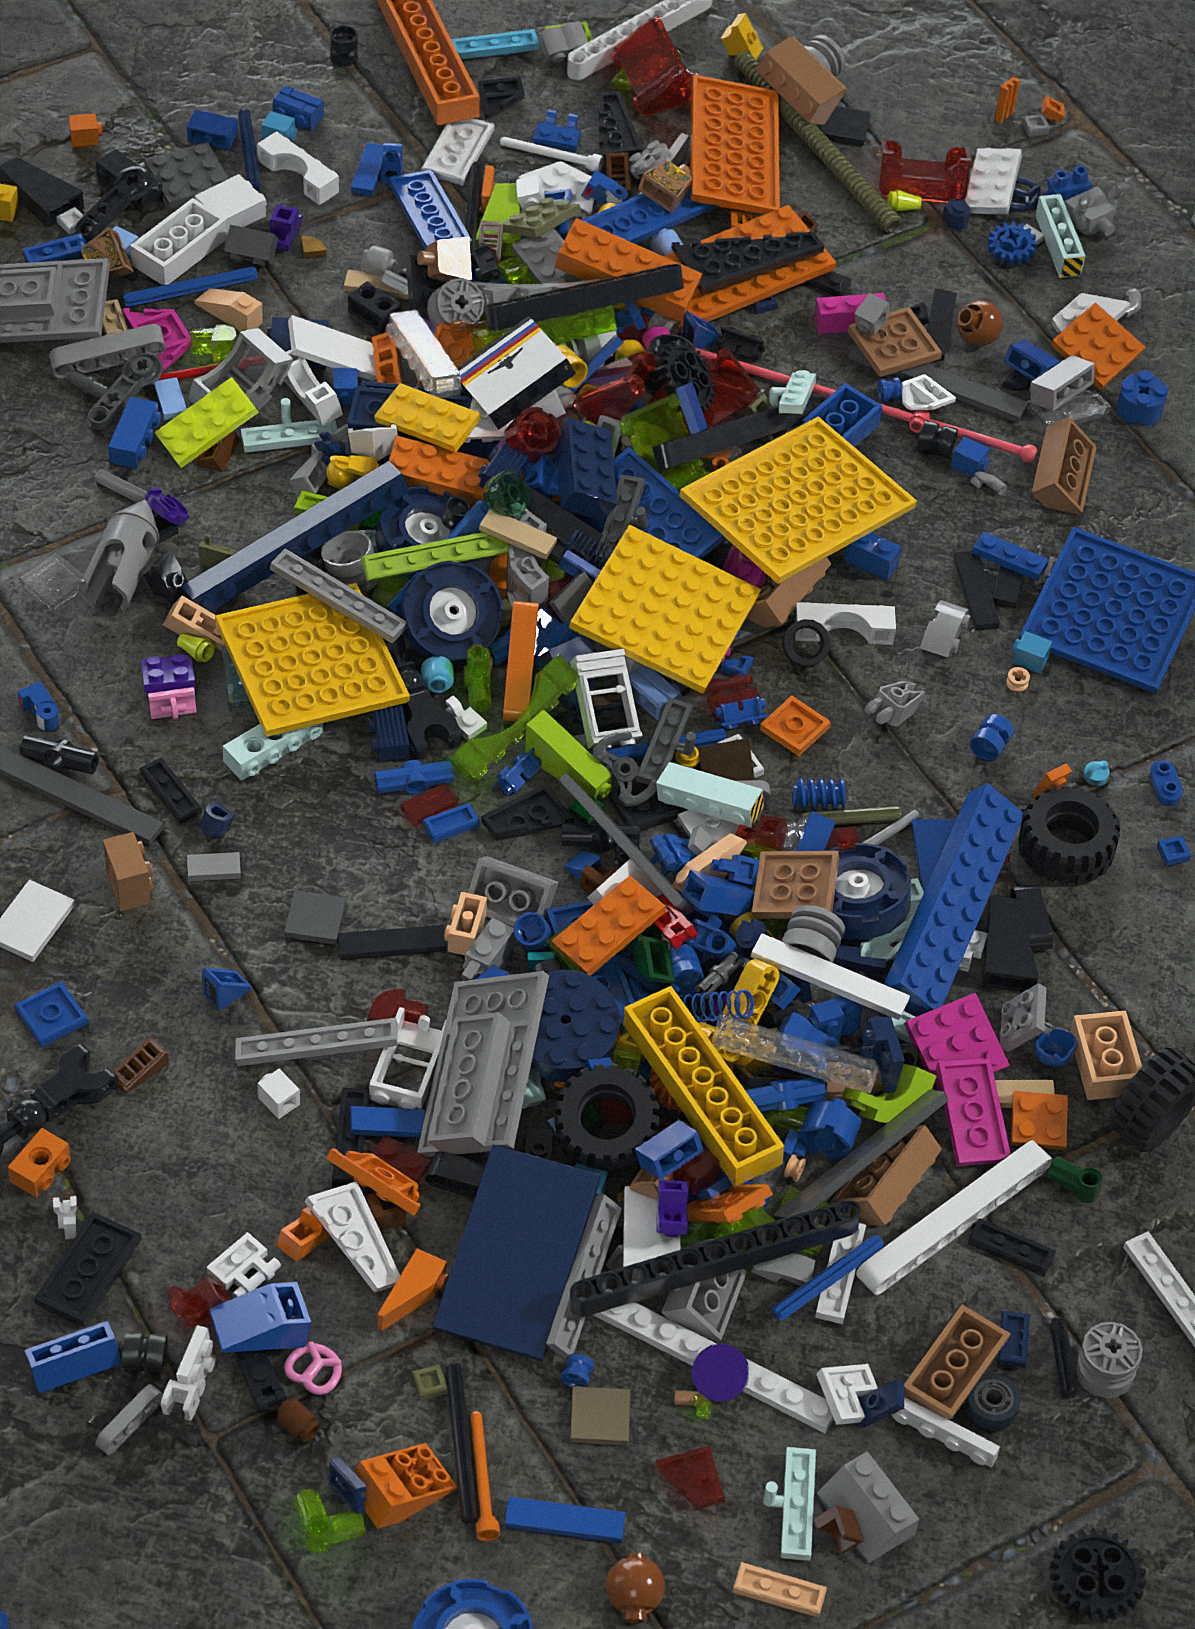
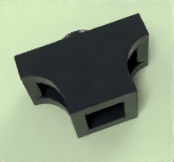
[143,552,188,606]

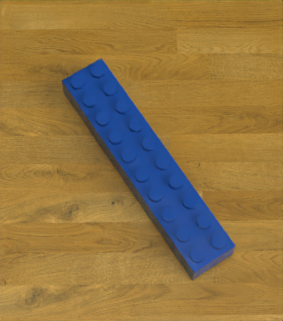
[884,783,1024,1017]

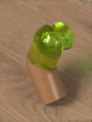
[674,1390,713,1418]

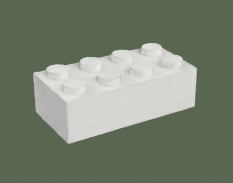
[130,198,227,285]

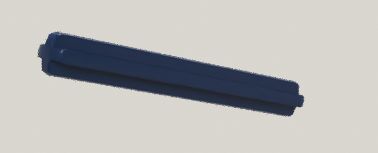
[238,109,260,190]

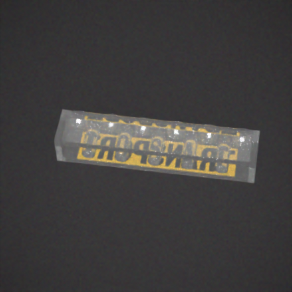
[387,310,461,398]
[711,1014,879,1093]

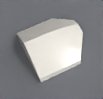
[901,374,956,410]
[348,425,398,461]

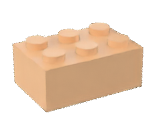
[1070,1011,1142,1100]

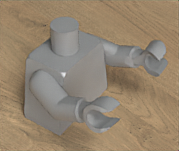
[1064,178,1130,236]

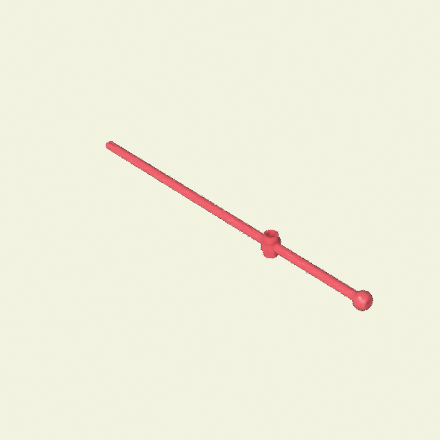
[695,348,1037,463]

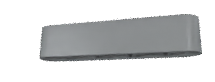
[49,324,165,379]

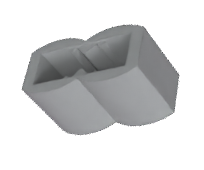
[538,22,588,63]

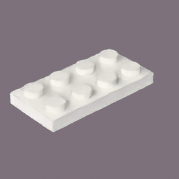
[965,148,1022,214]

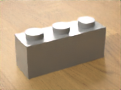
[1030,355,1095,411]

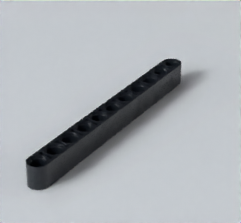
[569,1200,861,1317]

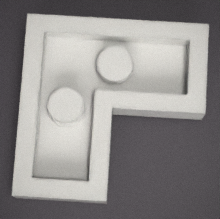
[817,1364,878,1425]

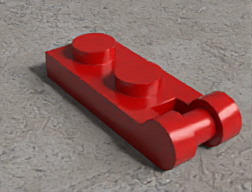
[652,893,698,950]

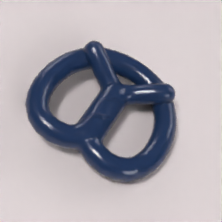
[1009,177,1041,211]

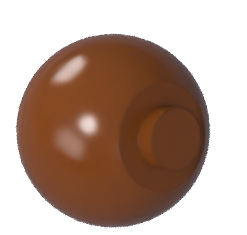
[957,300,1003,346]
[606,1553,665,1623]

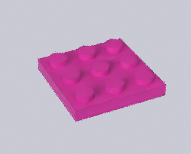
[903,993,1010,1091]

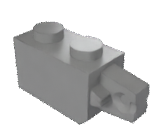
[461,917,515,981]

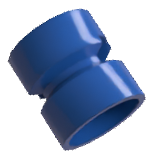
[969,714,1014,761]
[514,912,554,952]
[669,944,704,995]

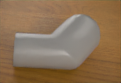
[1123,289,1142,319]
[970,471,1007,495]

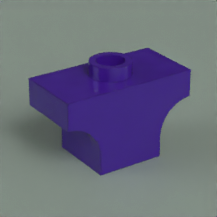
[269,204,303,252]

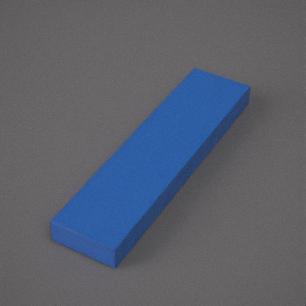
[505,1497,626,1543]

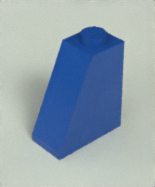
[681,870,755,916]

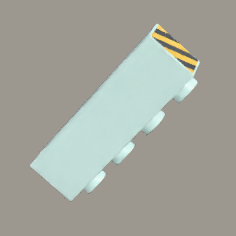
[1035,194,1085,278]
[656,762,764,828]

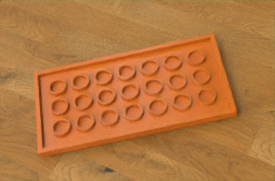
[690,75,780,215]
[664,205,837,334]

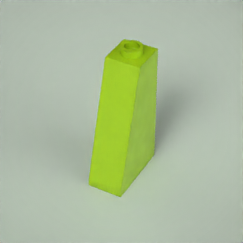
[475,183,521,256]
[525,710,612,801]

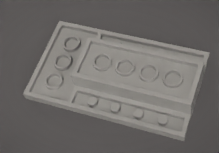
[0,258,110,343]
[417,971,549,1158]

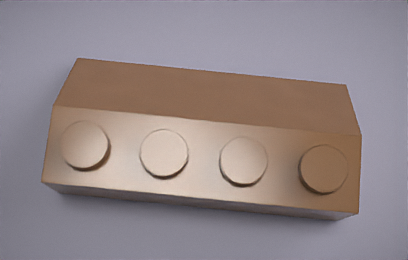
[755,36,847,125]
[1032,417,1097,515]
[747,557,831,628]
[831,1125,942,1226]
[904,1305,1011,1419]

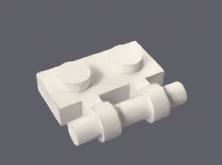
[206,1232,281,1298]

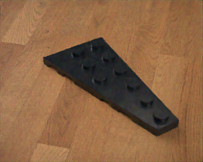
[671,231,824,295]

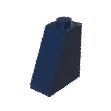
[540,635,595,710]

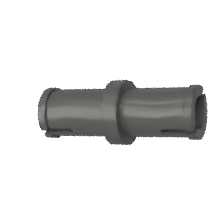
[67,370,110,398]
[695,952,743,999]

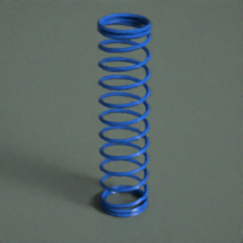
[678,989,754,1022]

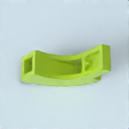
[842,1064,937,1123]

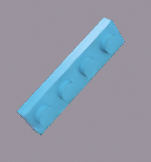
[451,29,539,59]

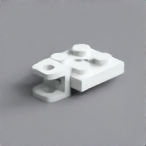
[161,1325,216,1421]

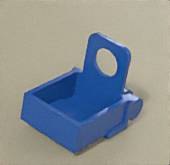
[650,834,697,877]

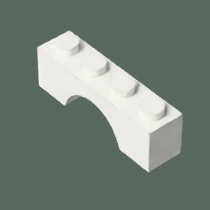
[257,131,339,205]
[284,350,343,425]
[794,602,896,645]

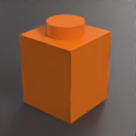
[69,113,102,147]

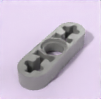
[95,1384,163,1455]

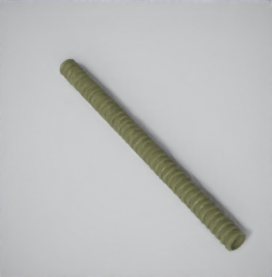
[734,51,902,233]

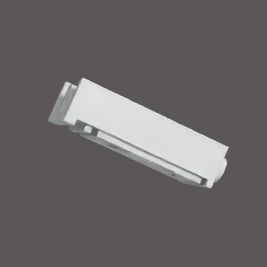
[570,649,642,750]
[369,1007,446,1109]

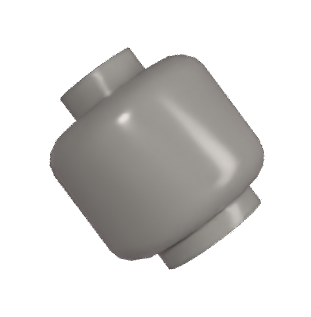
[361,246,397,277]

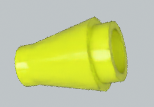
[887,190,922,212]
[177,633,215,662]

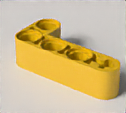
[698,959,779,1062]

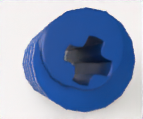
[792,778,846,811]

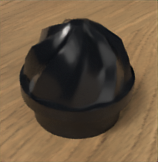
[900,1043,919,1066]

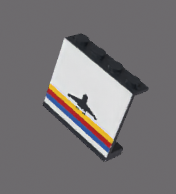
[452,316,576,430]

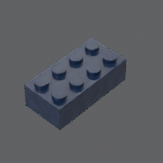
[554,417,618,521]

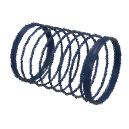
[563,529,614,571]

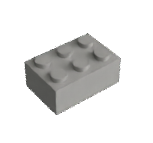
[511,228,582,284]

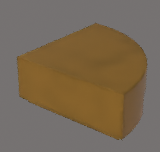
[301,236,327,258]

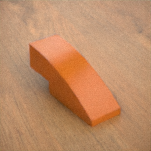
[276,1206,330,1262]

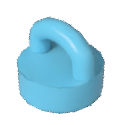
[1083,761,1110,786]

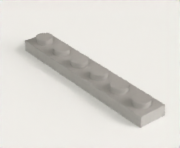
[270,549,407,643]
[235,1018,398,1066]
[546,1194,622,1358]

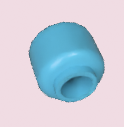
[421,656,454,693]

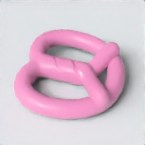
[284,1341,342,1395]

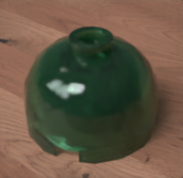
[483,469,531,519]

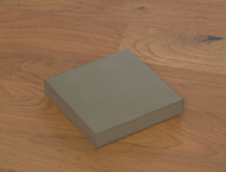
[570,1386,630,1446]

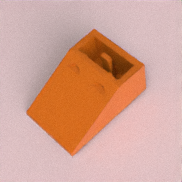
[354,1443,457,1529]

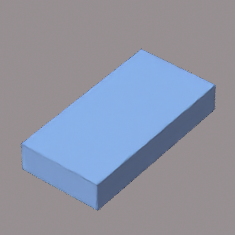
[154,378,187,420]

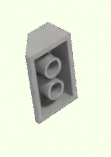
[468,856,559,926]
[662,1239,747,1341]
[817,1451,919,1563]

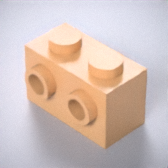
[444,892,487,955]

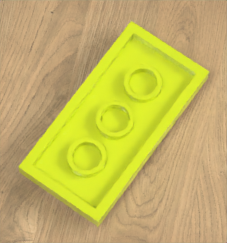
[155,377,259,468]

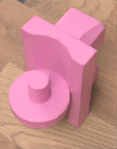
[148,687,197,720]

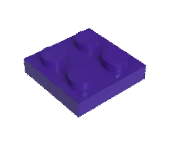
[141,654,195,693]

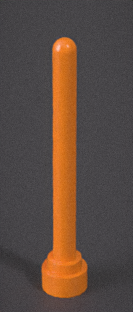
[470,1411,500,1541]

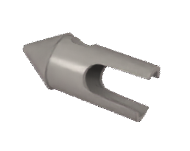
[79,500,159,612]

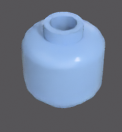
[650,229,683,256]

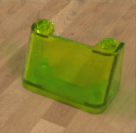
[619,393,710,492]

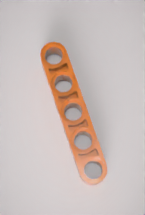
[503,601,539,723]

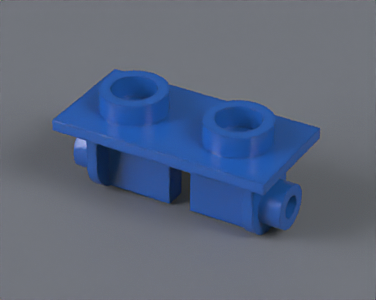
[715,697,770,729]
[493,747,542,796]

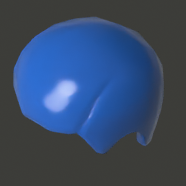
[1033,1028,1077,1067]

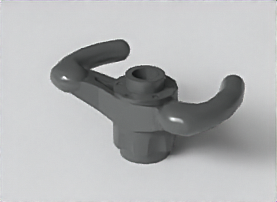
[593,731,658,807]

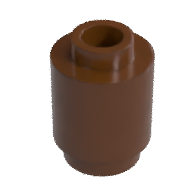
[277,1399,320,1442]

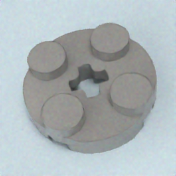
[629,140,671,179]

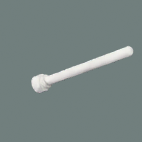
[500,137,603,172]

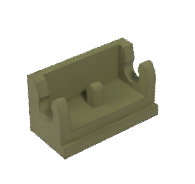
[199,535,239,567]

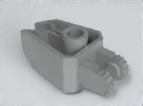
[864,681,925,726]

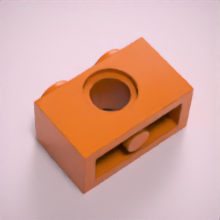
[8,1128,71,1198]

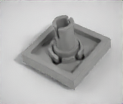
[1000,983,1053,1052]

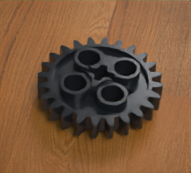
[656,339,716,412]
[1049,1527,1147,1622]

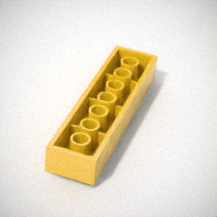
[623,986,784,1187]

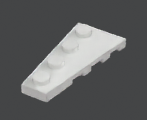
[305,1181,400,1293]

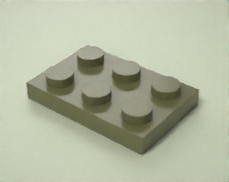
[503,198,581,237]

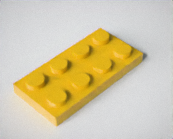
[374,383,481,453]

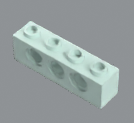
[223,723,323,781]

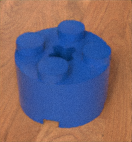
[1117,370,1168,426]
[799,1098,861,1160]

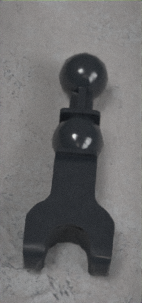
[383,635,462,759]
[0,1044,119,1156]

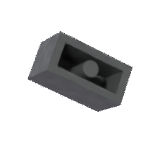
[224,225,278,267]

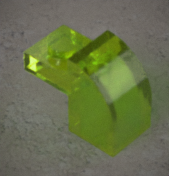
[190,324,237,362]

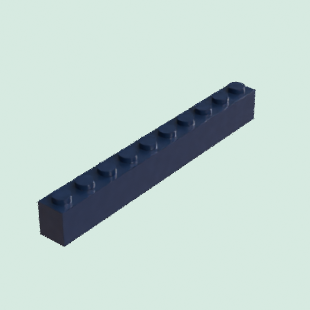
[181,461,410,612]

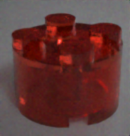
[505,407,561,462]

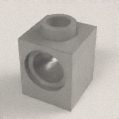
[854,293,890,335]

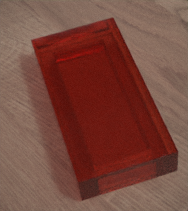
[401,783,458,827]

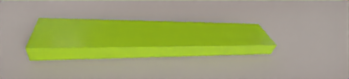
[361,532,509,582]

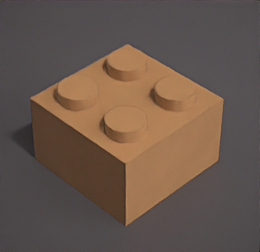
[103,832,154,911]

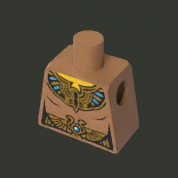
[638,161,692,213]
[81,228,134,280]
[417,237,472,282]

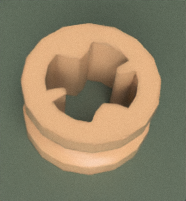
[1006,667,1030,692]
[783,1154,806,1182]

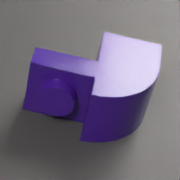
[656,1180,688,1237]

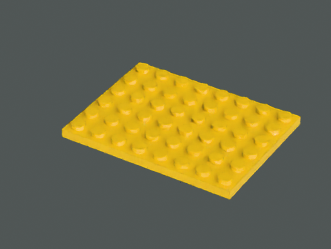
[679,417,917,584]

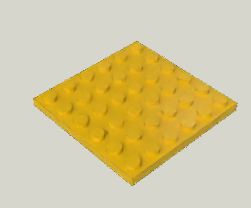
[568,525,761,694]
[215,583,410,737]

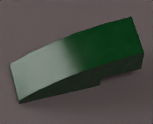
[629,926,674,985]

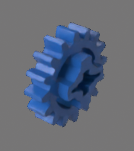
[987,222,1037,266]

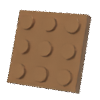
[848,307,942,377]
[752,851,840,919]

